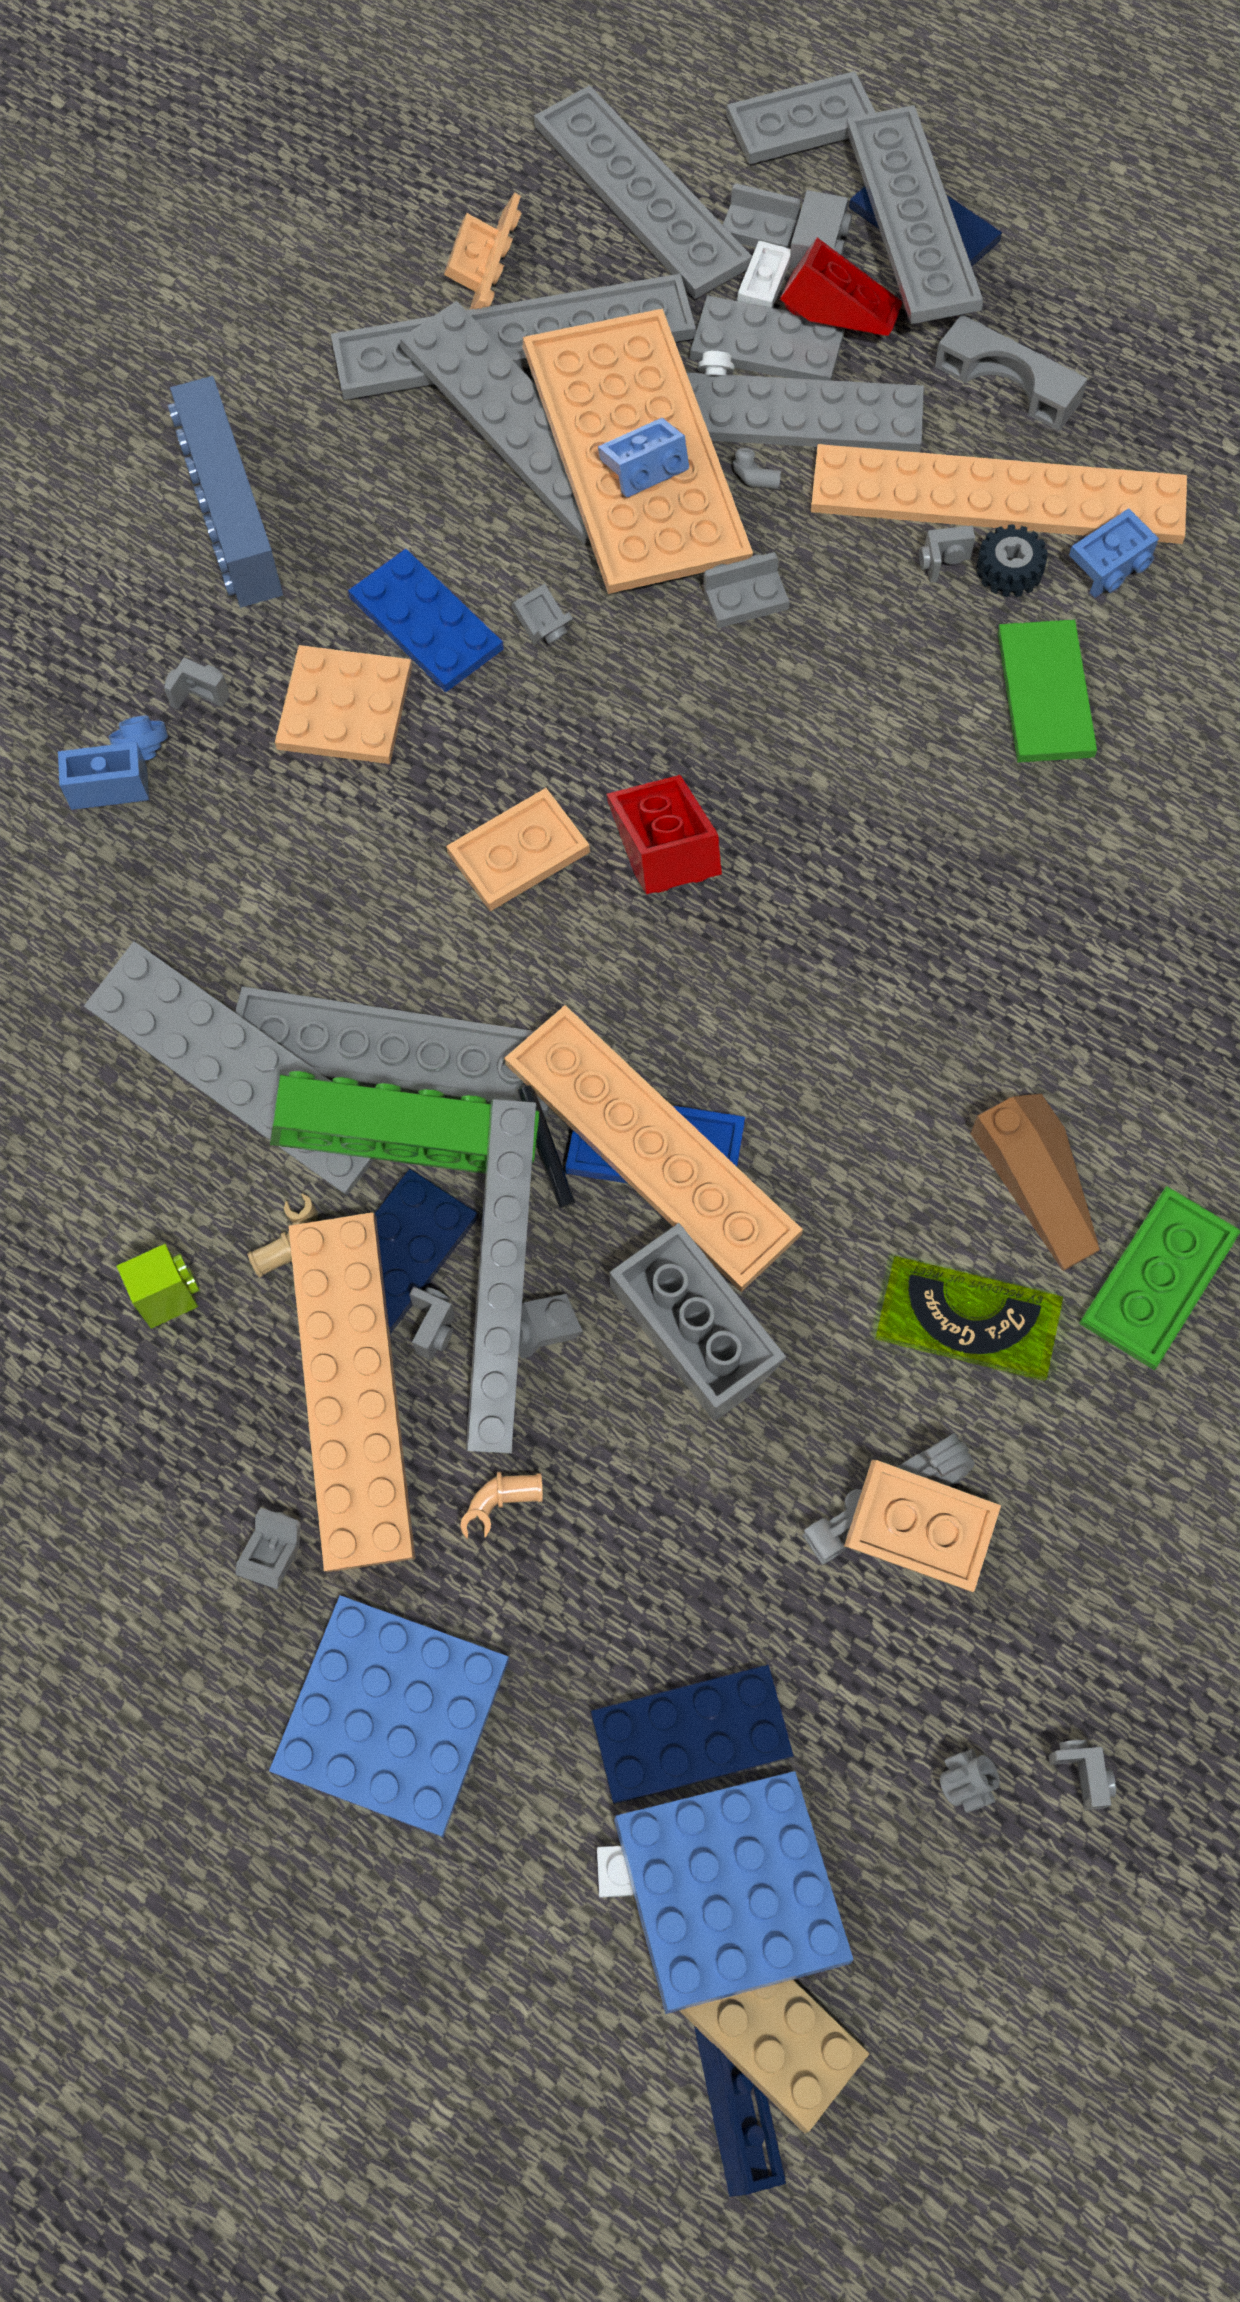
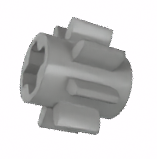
[940,1749,1000,1813]

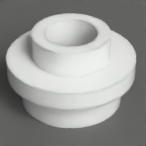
[698,351,734,376]

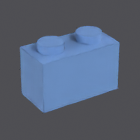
[58,742,149,810]

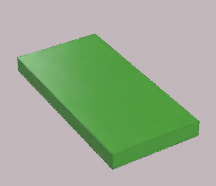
[997,619,1097,763]
[1079,1186,1240,1371]

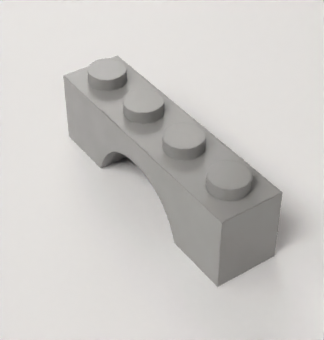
[935,315,1088,431]

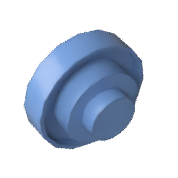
[109,715,168,761]

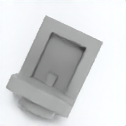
[511,584,573,645]
[164,658,230,710]
[409,1287,455,1360]
[519,1294,583,1359]
[236,1508,301,1589]
[1048,1740,1116,1811]

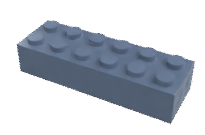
[168,376,283,608]

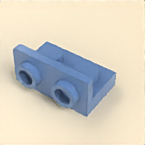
[598,418,689,497]
[1069,508,1159,598]

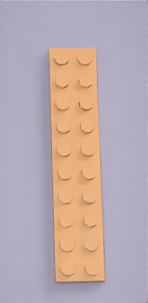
[811,444,1187,544]

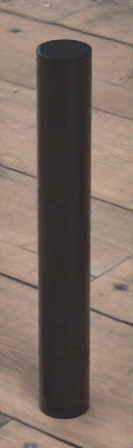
[518,1085,575,1208]

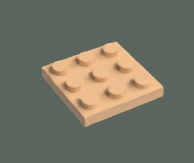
[275,645,412,764]

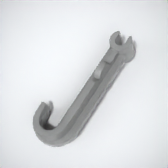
[802,1433,975,1565]

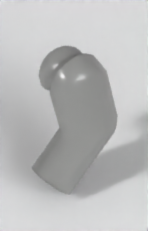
[733,448,781,490]

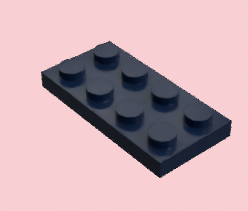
[375,1169,478,1335]
[591,1665,794,1805]

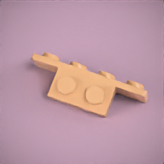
[444,193,521,310]

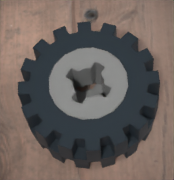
[977,525,1048,597]

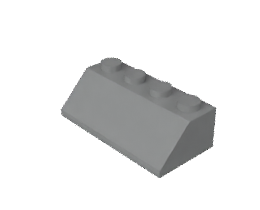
[609,1223,786,1422]

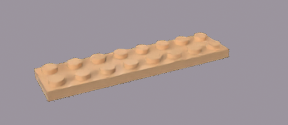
[504,1005,803,1292]
[289,1212,415,1572]

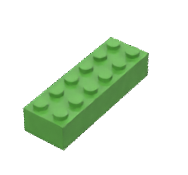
[270,1071,539,1174]

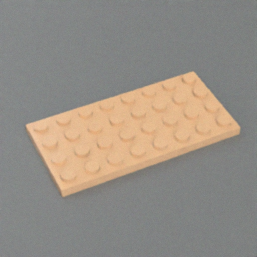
[522,308,753,594]

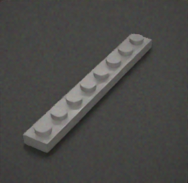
[466,1099,536,1453]

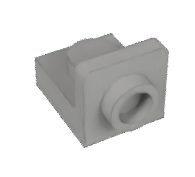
[919,525,975,583]

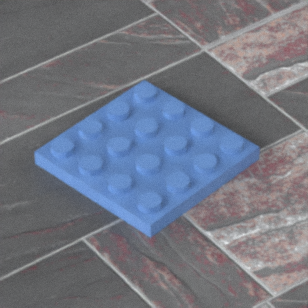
[269,1595,509,1837]
[614,1771,854,2014]

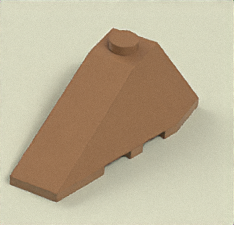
[971,1094,1100,1271]

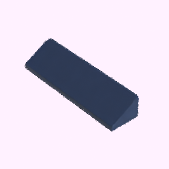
[694,2026,786,2197]

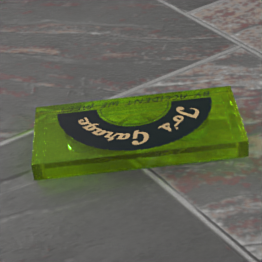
[875,1256,1063,1381]

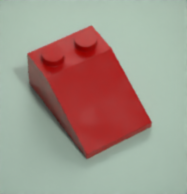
[780,237,902,336]
[606,775,722,894]

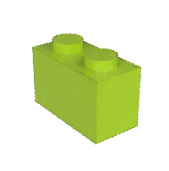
[117,1244,200,1328]

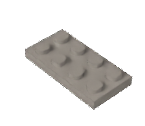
[726,71,876,165]
[690,296,846,380]

